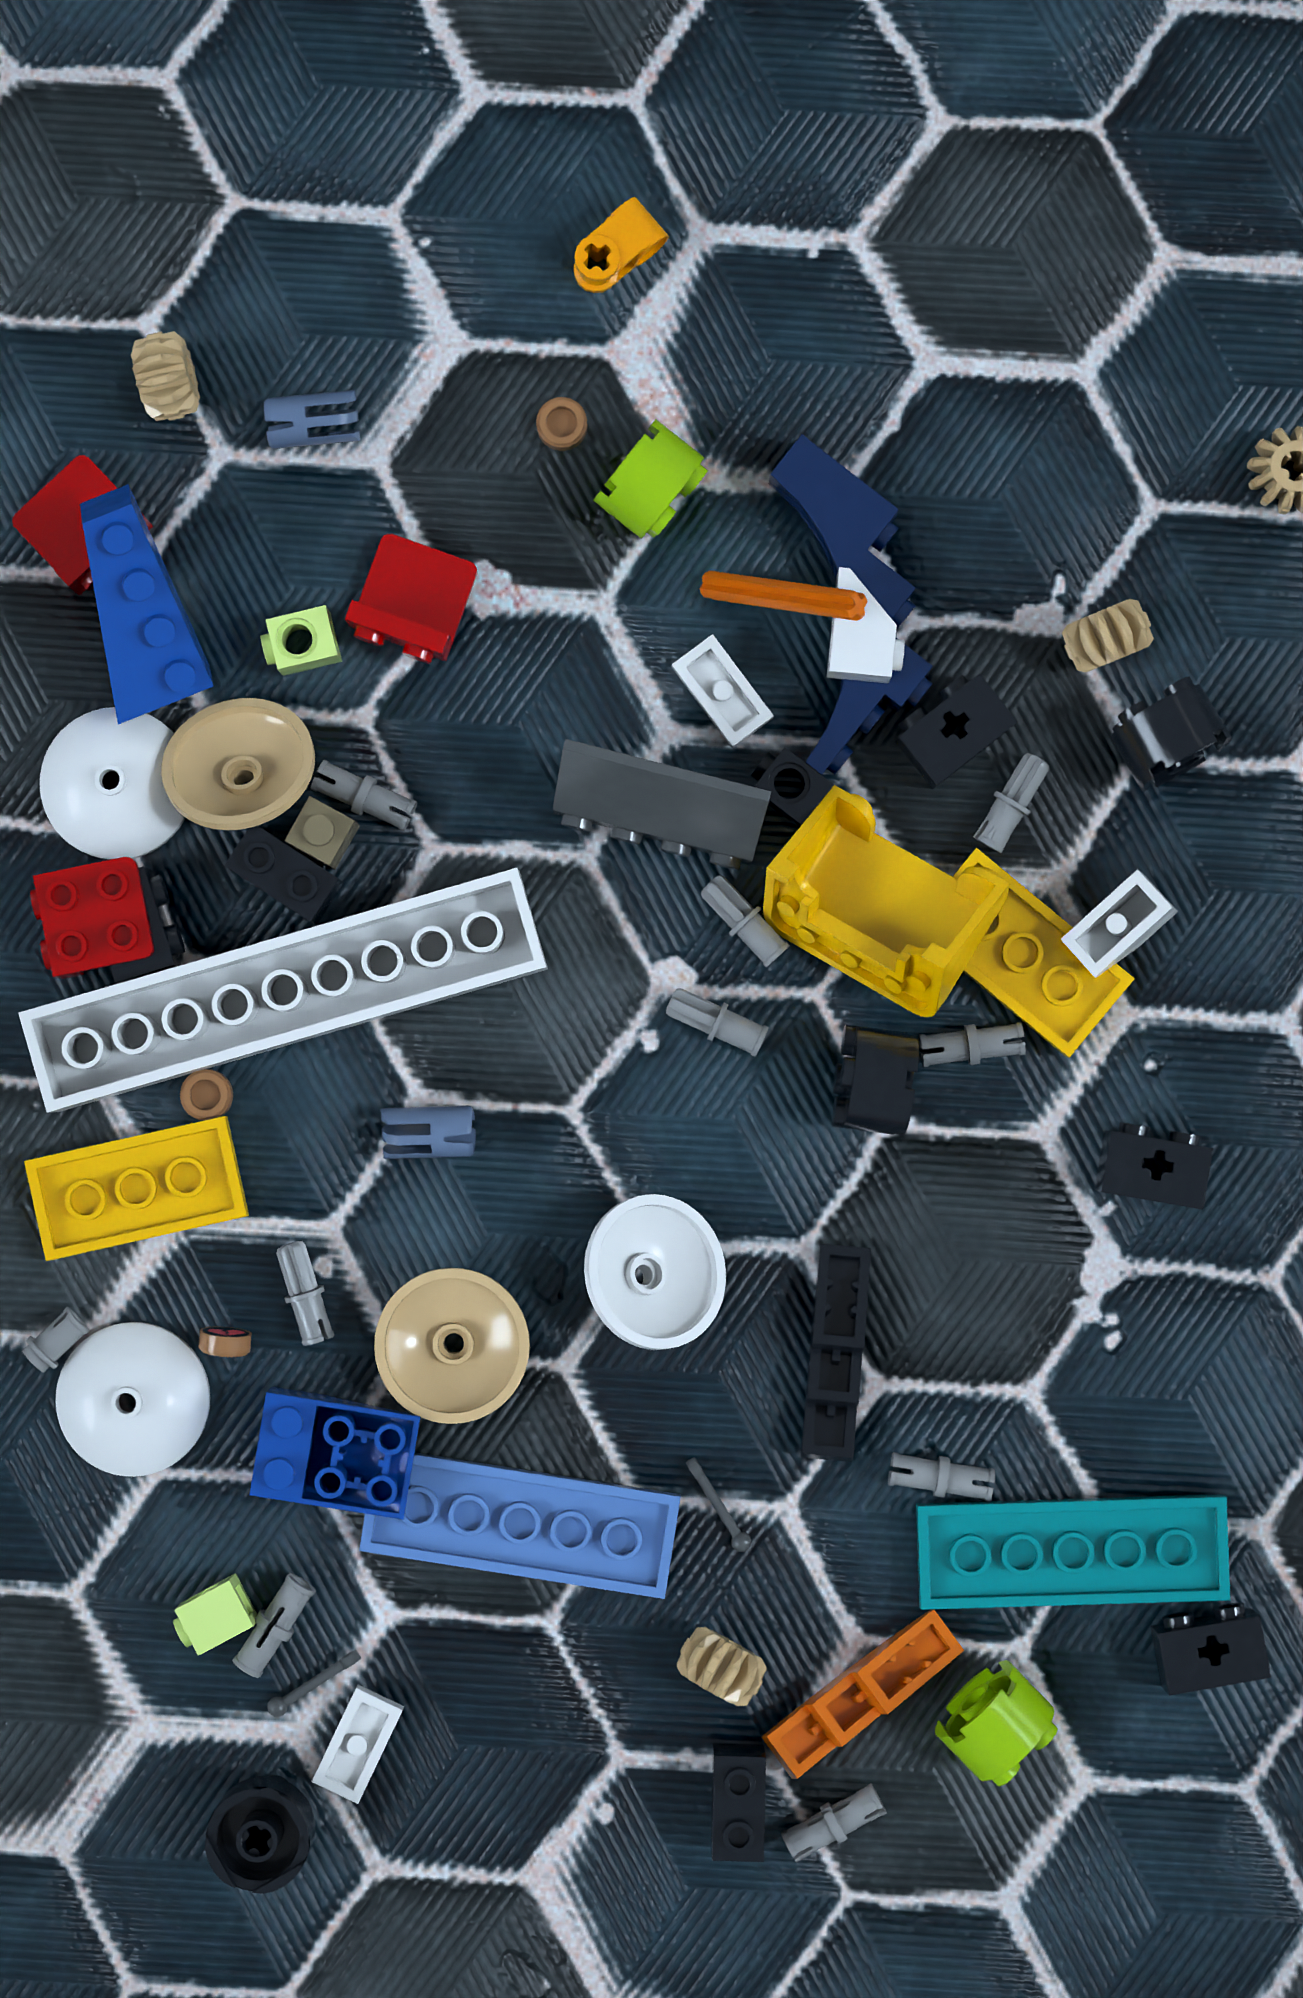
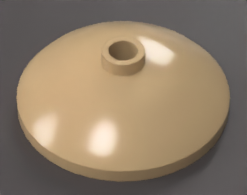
[161,698,315,830]
[374,1268,530,1424]

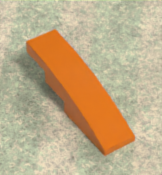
[762,1609,964,1779]

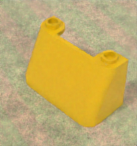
[763,785,1010,1017]

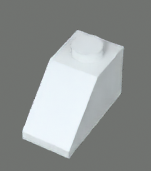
[827,567,905,683]
[1061,869,1178,978]

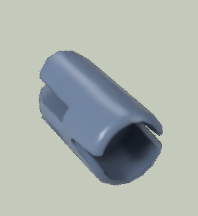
[264,390,361,449]
[380,1105,476,1159]

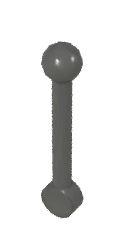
[686,1457,751,1552]
[267,1649,361,1717]

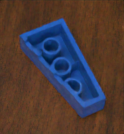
[80,484,214,725]

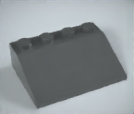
[553,739,771,870]

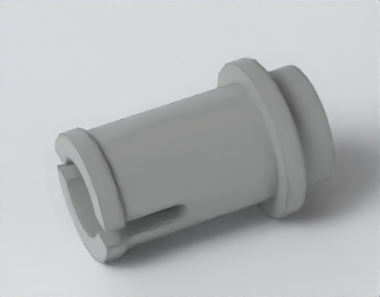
[22,1307,90,1373]

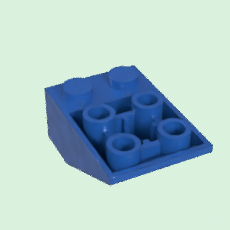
[249,1387,421,1520]

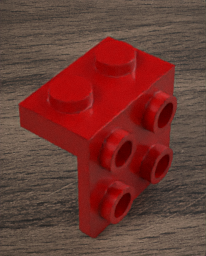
[12,455,153,596]
[345,534,478,664]
[30,857,154,979]

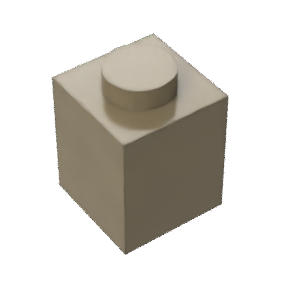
[285,796,360,870]

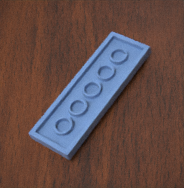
[359,1453,681,1599]

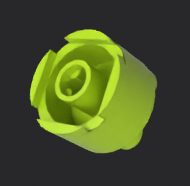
[593,419,708,539]
[935,1660,1058,1786]

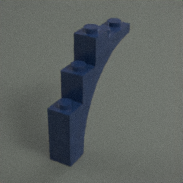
[768,434,933,775]

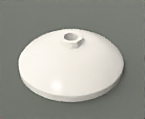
[40,707,186,860]
[584,1194,726,1350]
[56,1322,210,1477]

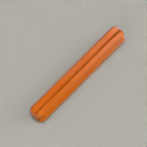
[699,570,867,621]

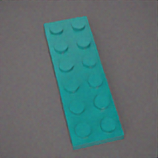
[916,1494,1230,1610]

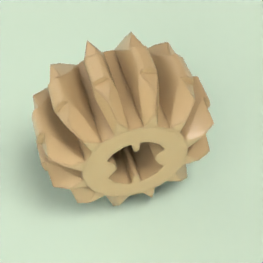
[131,331,200,421]
[1247,426,1303,515]
[1062,599,1154,672]
[677,1627,767,1706]

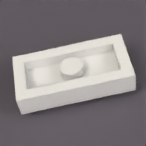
[672,634,774,748]
[312,1685,404,1804]

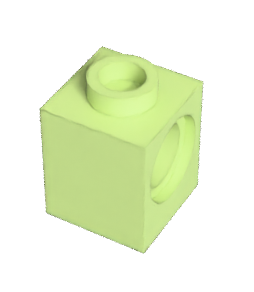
[260,605,342,676]
[173,1573,257,1656]

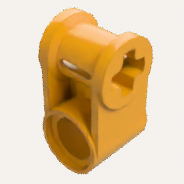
[573,197,669,293]

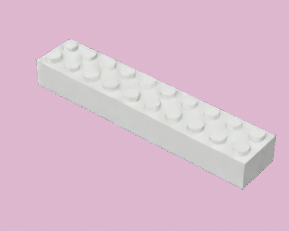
[18,868,548,1113]

